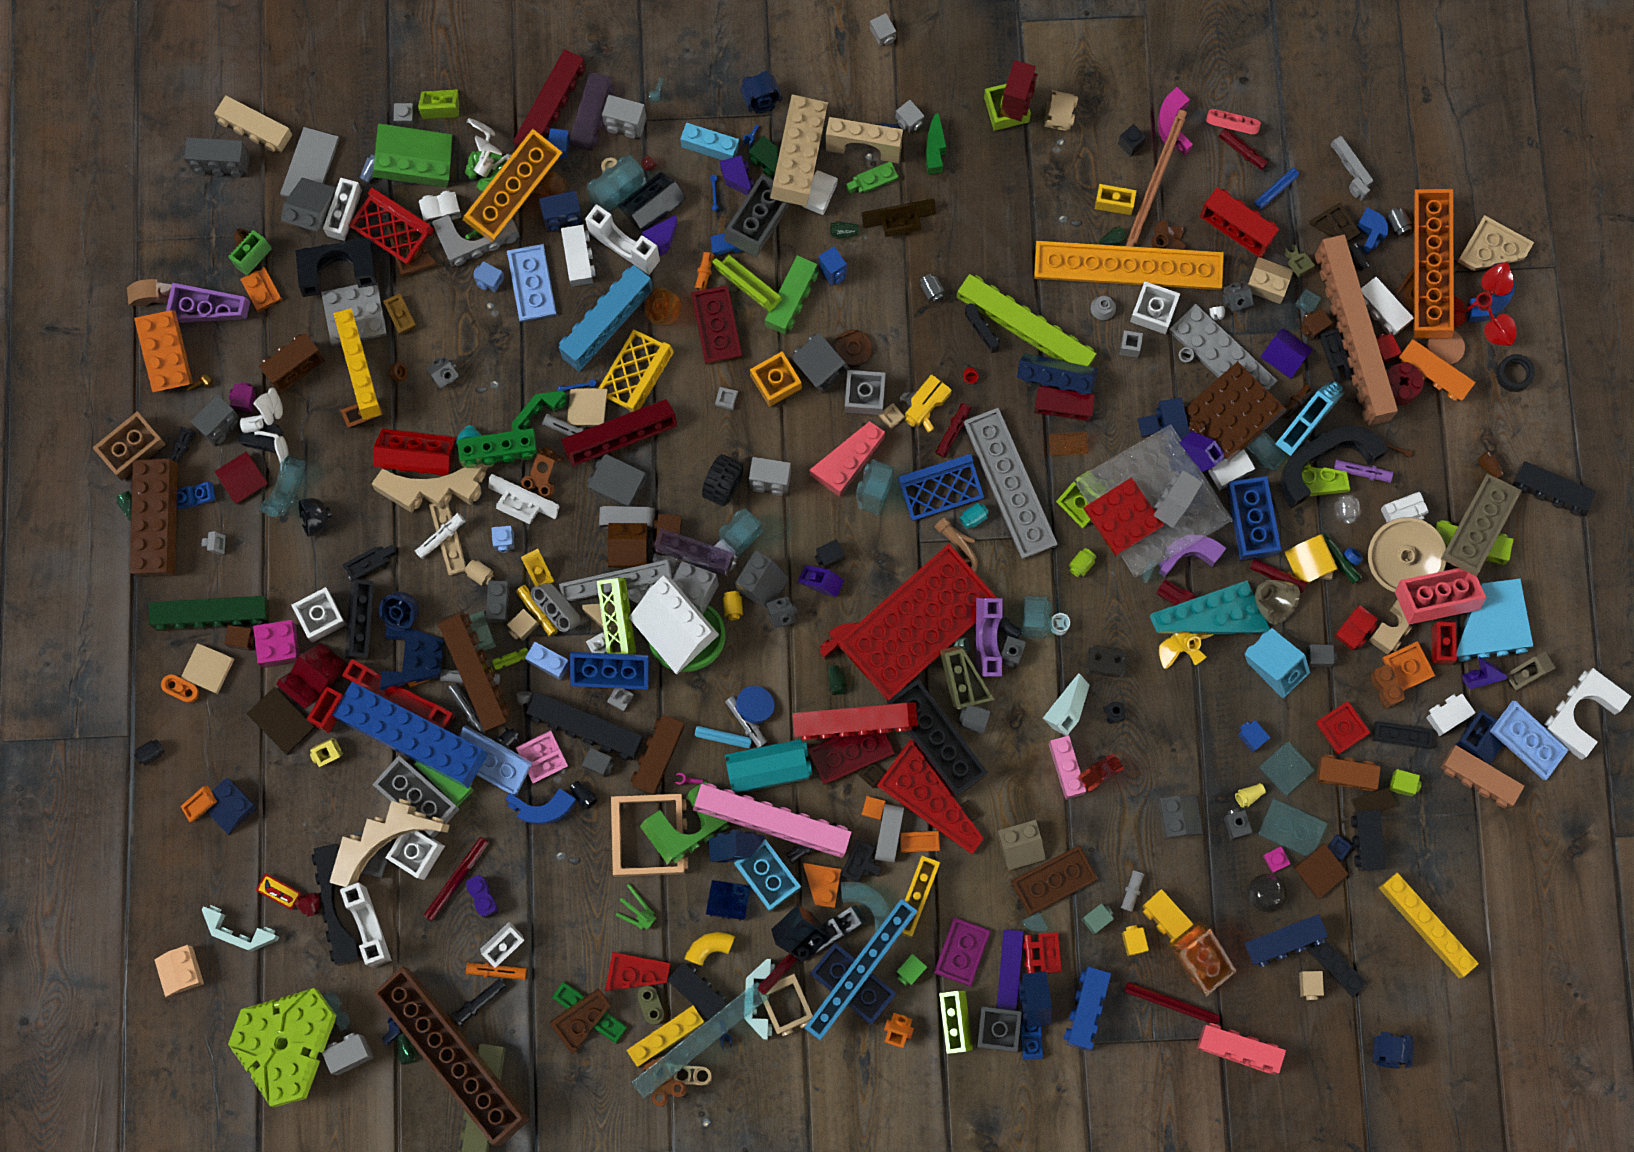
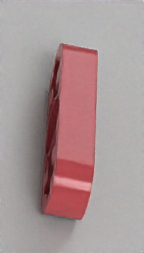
[1206,109,1261,134]

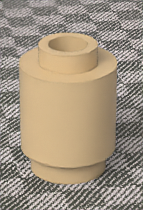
[465,559,494,586]

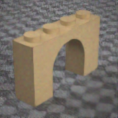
[826,117,903,163]

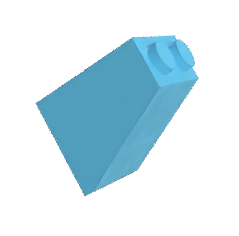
[1245,628,1310,698]

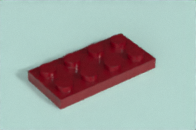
[691,285,742,365]
[808,730,895,786]

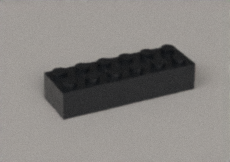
[886,679,988,799]

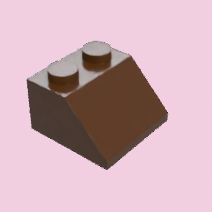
[608,523,648,568]

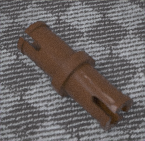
[1284,384,1314,419]

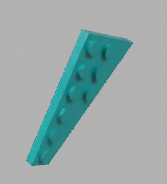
[1149,580,1270,635]

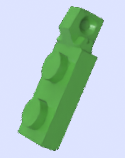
[846,161,898,194]

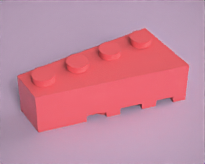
[809,421,885,497]
[1197,1023,1286,1075]

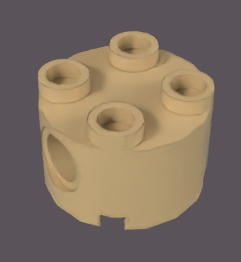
[1044,90,1078,131]

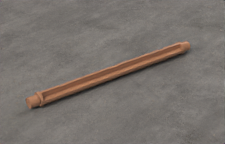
[1126,110,1187,247]

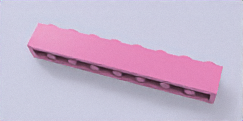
[693,783,851,858]

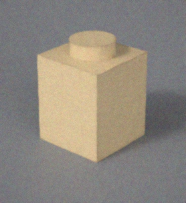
[507,609,539,642]
[1299,971,1324,1000]

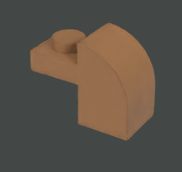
[127,279,172,307]

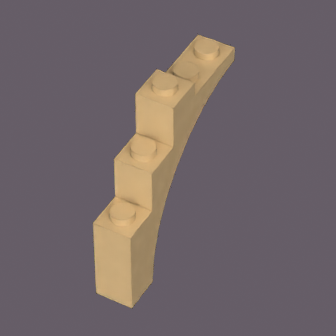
[372,464,493,513]
[330,799,450,887]

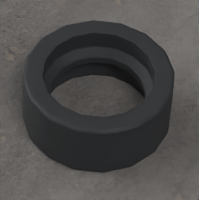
[1496,354,1535,392]

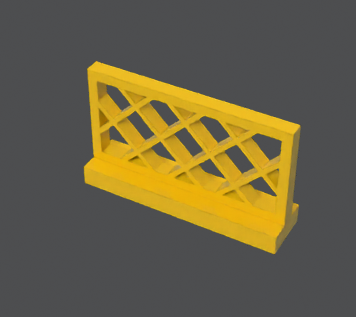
[598,329,674,412]

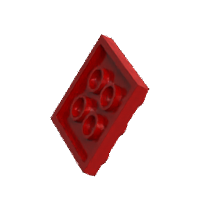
[1083,477,1164,556]

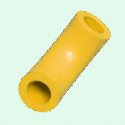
[684,932,735,966]

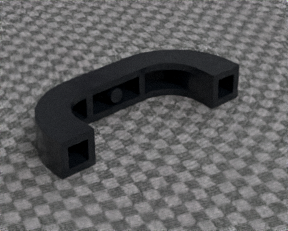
[1280,425,1389,509]

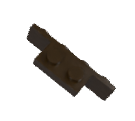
[861,199,936,237]

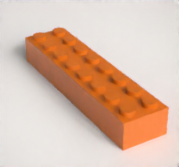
[1414,189,1454,338]

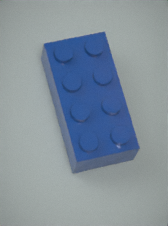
[1226,476,1281,561]

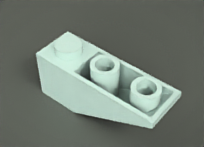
[1043,673,1090,736]

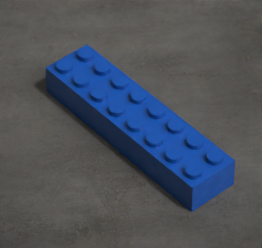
[332,682,488,789]

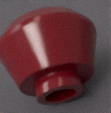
[295,892,321,917]

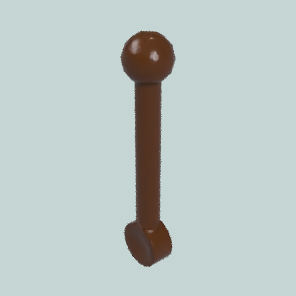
[1384,442,1413,458]

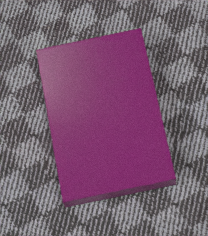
[934,917,991,987]

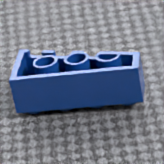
[1063,967,1111,1052]

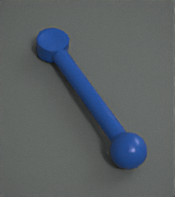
[710,175,719,212]
[557,379,596,392]

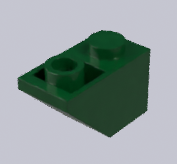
[749,135,778,179]

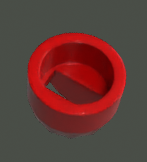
[963,367,978,384]

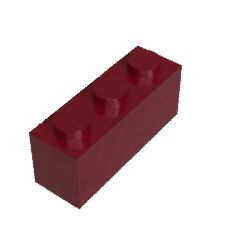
[1034,385,1095,421]

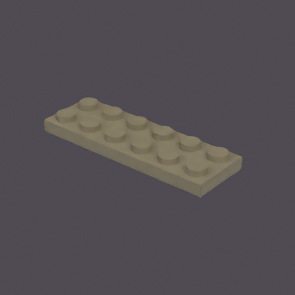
[1441,473,1522,577]

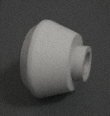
[1090,296,1116,320]

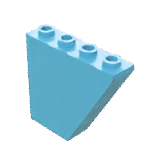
[1276,381,1345,456]
[1456,579,1533,662]

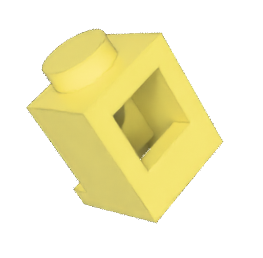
[310,736,343,767]

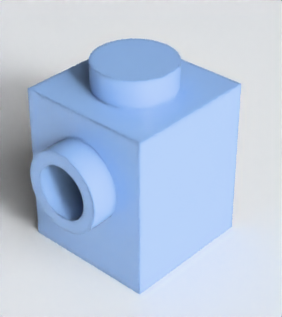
[492,526,515,552]

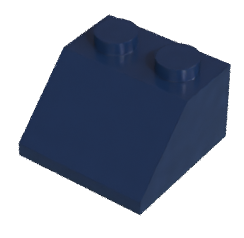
[206,777,257,835]

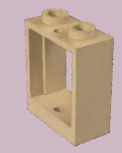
[758,974,813,1037]

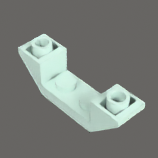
[202,905,279,952]
[744,959,775,1040]

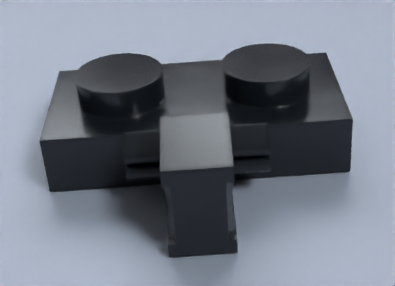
[840,839,881,884]

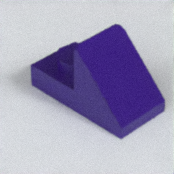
[1462,656,1507,689]

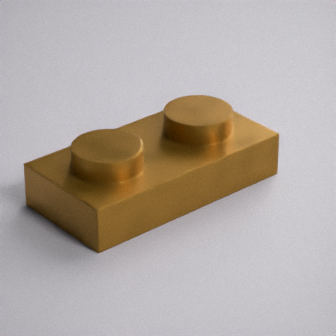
[383,293,416,335]

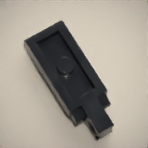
[343,545,397,582]

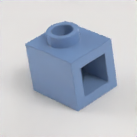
[473,261,505,293]

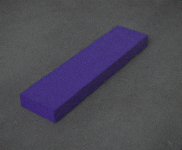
[996,929,1024,1011]

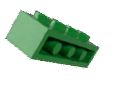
[457,428,538,468]

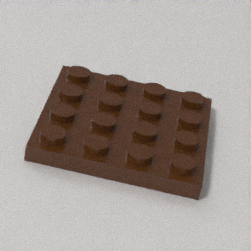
[1184,361,1287,462]

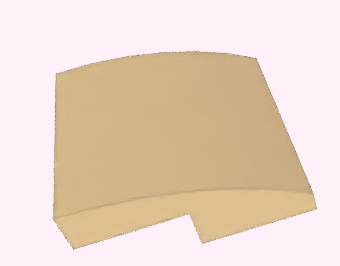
[567,388,608,428]
[181,643,234,694]

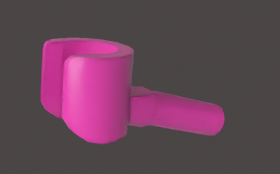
[675,773,703,786]

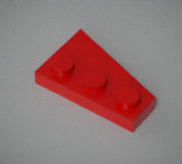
[605,951,671,991]

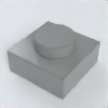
[394,103,413,124]
[1349,177,1370,201]

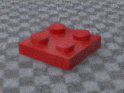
[1315,701,1371,755]

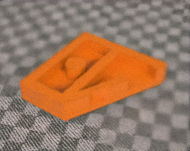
[803,863,841,909]

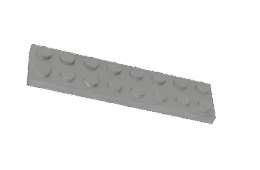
[963,408,1058,560]

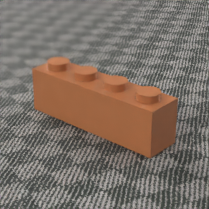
[1440,745,1524,808]

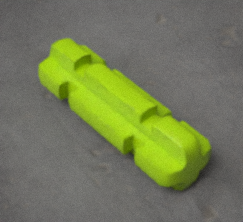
[492,648,529,670]

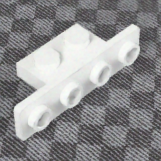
[488,474,559,524]

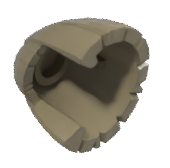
[1255,580,1300,625]

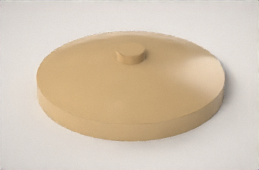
[1368,517,1446,592]

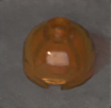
[644,287,682,326]

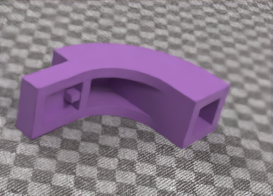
[1159,535,1226,578]

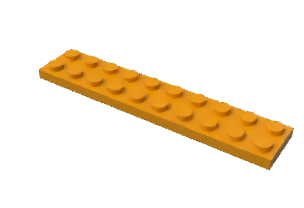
[1034,241,1224,290]

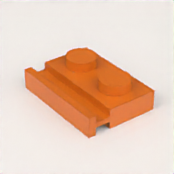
[240,267,282,313]

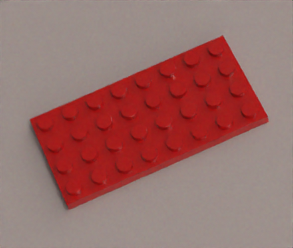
[836,544,997,701]

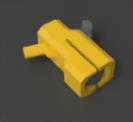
[900,375,952,433]

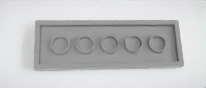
[1169,304,1278,391]

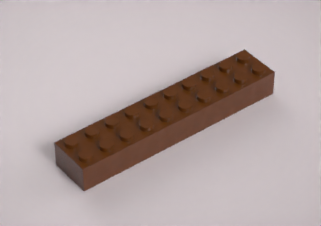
[373,966,530,1147]

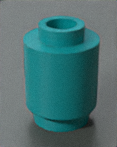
[959,503,989,530]

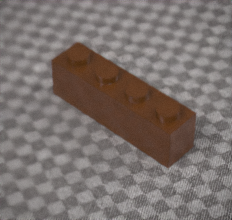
[630,714,685,795]

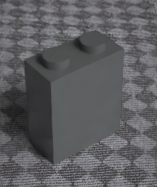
[587,454,647,507]

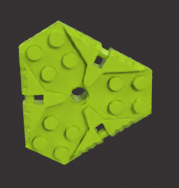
[228,988,337,1107]

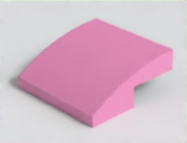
[516,730,568,783]

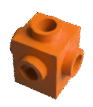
[884,1013,914,1048]

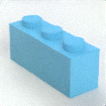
[680,122,740,160]

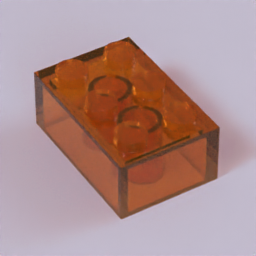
[1168,920,1237,996]

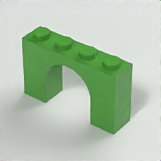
[640,781,730,864]

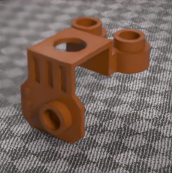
[521,447,565,498]
[642,1056,687,1107]

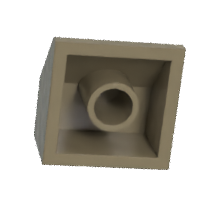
[997,820,1046,871]

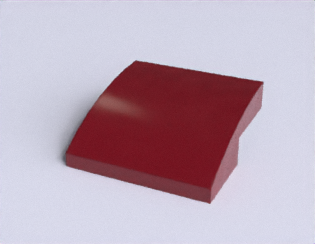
[214,451,268,504]

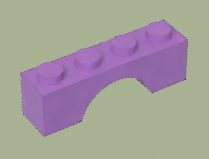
[976,598,1003,676]

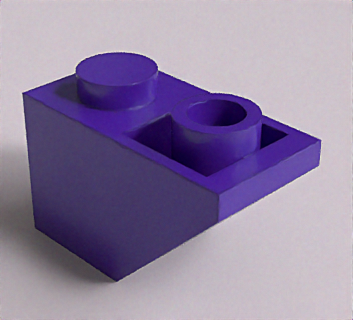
[720,155,754,196]
[1179,431,1224,473]

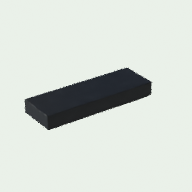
[1372,721,1434,749]

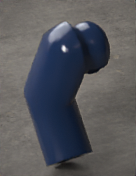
[381,1016,401,1046]

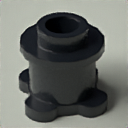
[1104,701,1126,724]
[495,727,520,749]

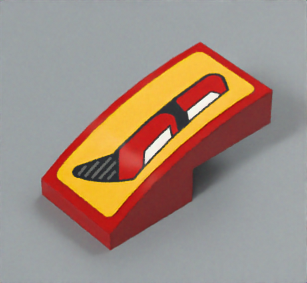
[255,873,301,910]

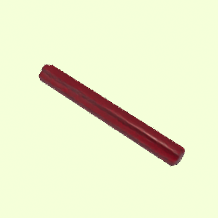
[424,837,488,921]
[1124,982,1220,1024]

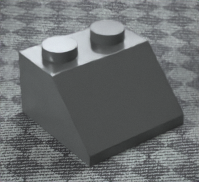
[1158,795,1203,840]

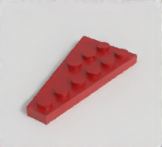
[877,739,984,855]

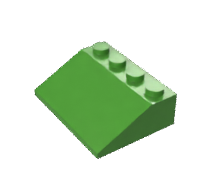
[372,124,452,188]

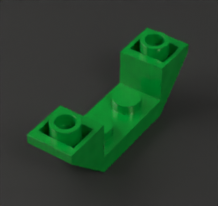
[512,391,567,431]

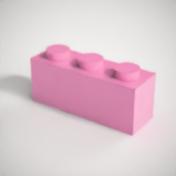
[1049,735,1086,800]

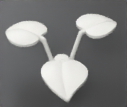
[466,118,511,177]
[240,387,289,470]

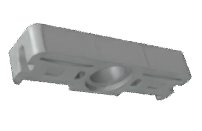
[1331,136,1373,187]

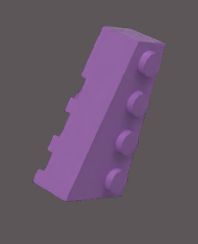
[166,283,251,323]

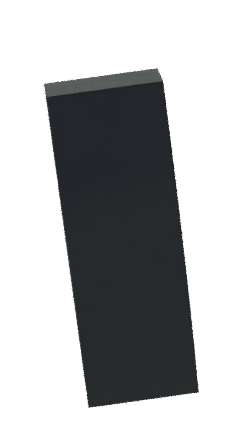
[812,905,867,955]

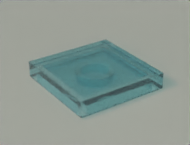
[1259,742,1314,796]

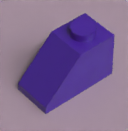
[642,215,678,256]
[797,565,844,597]

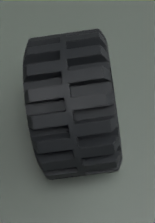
[702,454,743,506]

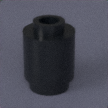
[134,739,165,766]

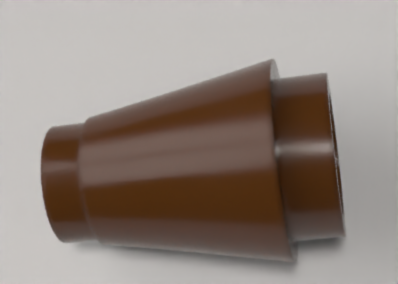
[1477,451,1504,478]

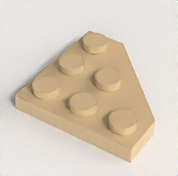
[1457,215,1534,271]

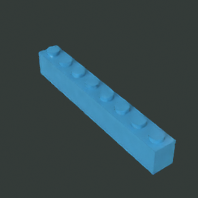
[804,899,917,1041]

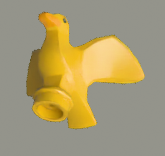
[1159,632,1214,669]

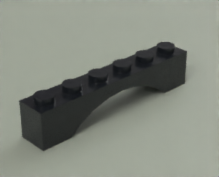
[312,843,362,966]

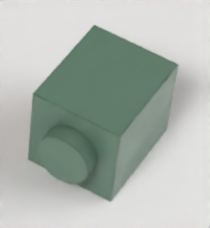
[1081,903,1114,935]

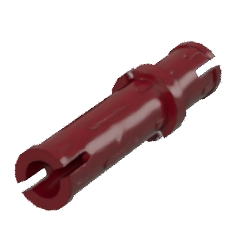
[1218,128,1269,171]
[935,403,972,458]
[1250,558,1308,593]

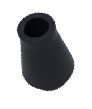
[1349,243,1370,271]
[570,781,598,810]

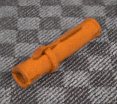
[466,962,527,980]

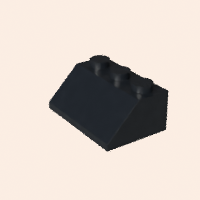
[617,172,686,232]

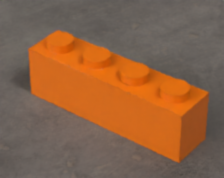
[1399,339,1476,402]

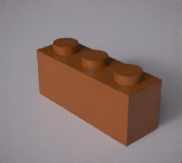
[1316,755,1381,792]

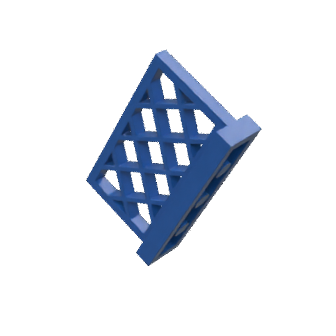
[897,454,984,521]

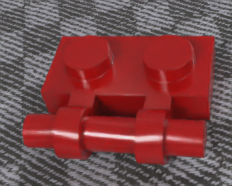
[1023,932,1062,974]

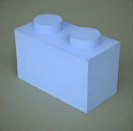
[525,642,570,681]

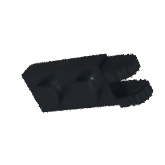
[964,303,1000,353]
[1319,329,1352,383]

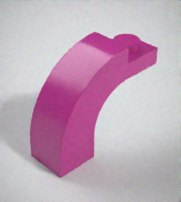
[1158,87,1193,155]

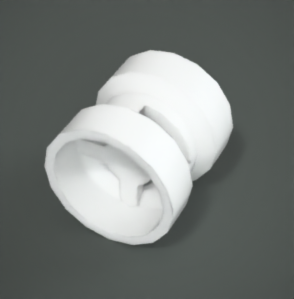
[1050,613,1070,636]

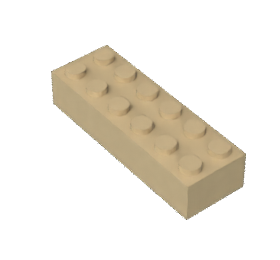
[770,95,828,206]

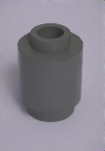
[1387,207,1413,236]
[920,273,945,303]

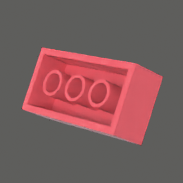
[1395,568,1486,625]

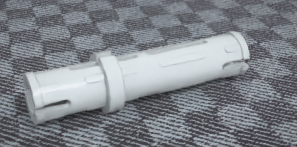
[415,513,466,559]

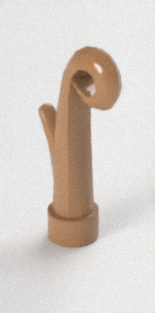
[934,517,978,572]

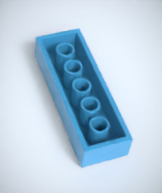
[559,265,653,372]

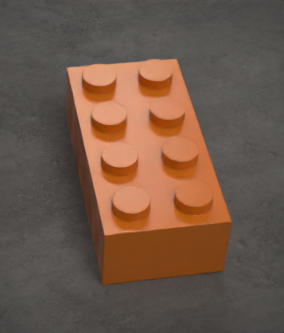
[134,309,193,392]

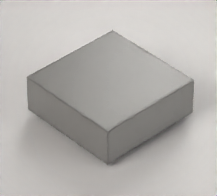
[715,387,738,410]

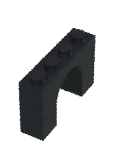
[295,238,377,297]

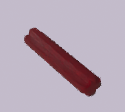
[758,953,797,995]

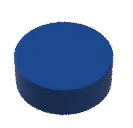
[1344,547,1363,565]

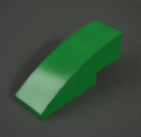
[926,113,946,175]

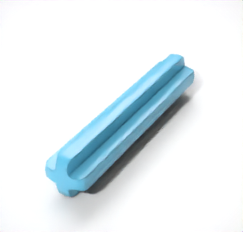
[695,726,752,748]

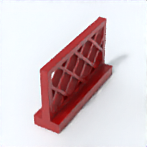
[349,187,435,265]

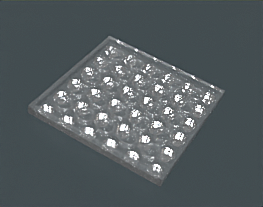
[1074,424,1233,578]

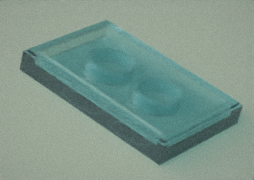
[1257,799,1328,857]

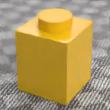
[1122,925,1149,956]

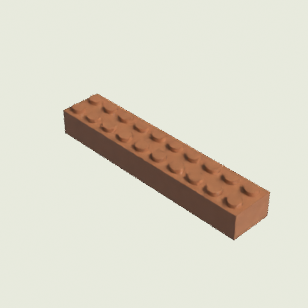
[1315,234,1398,426]

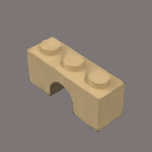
[1369,599,1412,654]

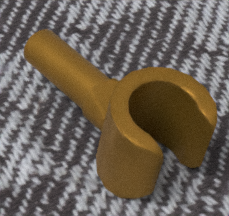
[186,375,214,391]

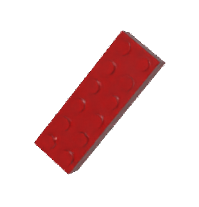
[793,702,918,740]

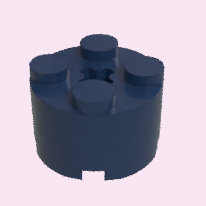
[740,71,782,114]
[1372,1032,1414,1069]

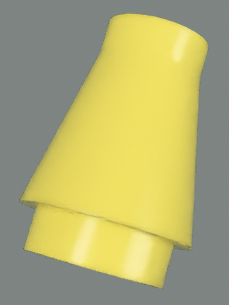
[1235,783,1266,807]

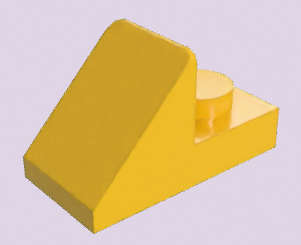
[521,549,554,587]

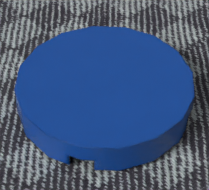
[736,686,775,724]

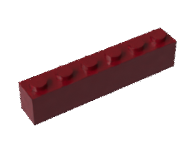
[513,49,586,149]
[561,399,677,467]

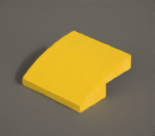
[1285,534,1338,584]

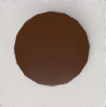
[835,329,872,367]

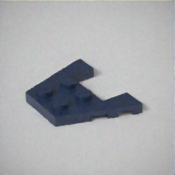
[380,626,443,690]

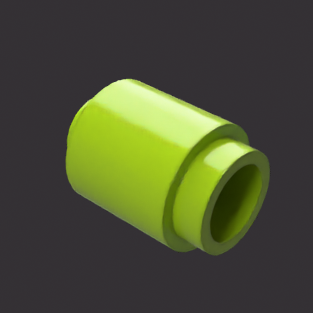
[1069,548,1097,577]

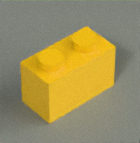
[1094,184,1136,215]

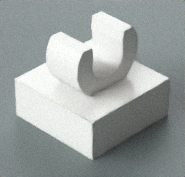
[586,632,607,653]

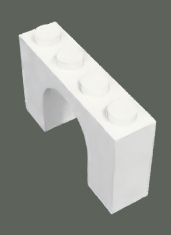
[585,204,660,275]
[1544,668,1631,760]
[340,882,392,968]

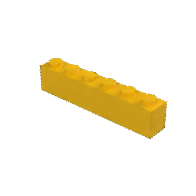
[333,308,381,420]
[1378,873,1479,978]

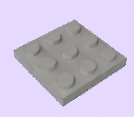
[321,283,387,347]

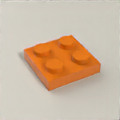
[1382,641,1435,691]

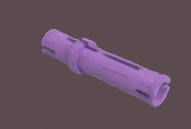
[1334,459,1393,483]

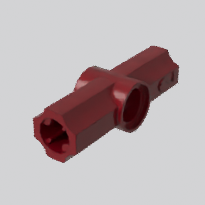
[1156,579,1197,606]

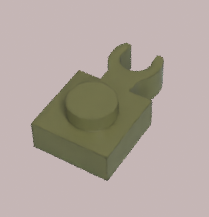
[1284,244,1315,278]

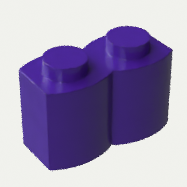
[466,875,498,918]

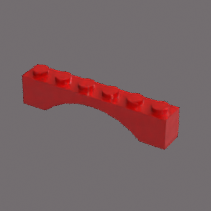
[342,659,455,731]

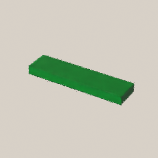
[552,982,628,1044]

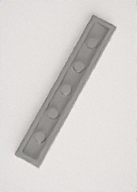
[559,559,673,602]

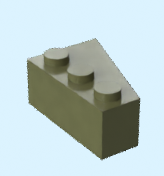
[940,645,995,709]

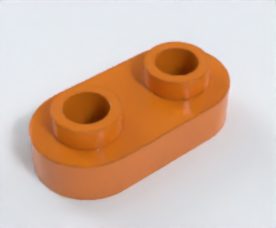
[161,675,199,703]

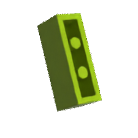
[939,990,973,1054]

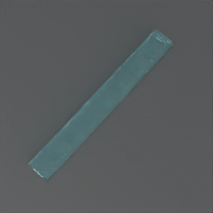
[631,982,769,1099]

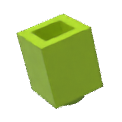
[1390,769,1421,797]

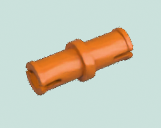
[694,252,715,290]

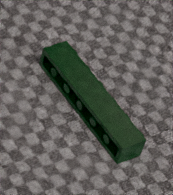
[149,596,269,631]

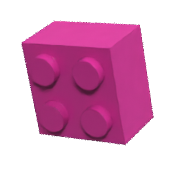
[253,620,300,668]

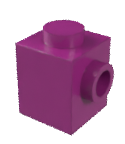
[229,382,257,413]

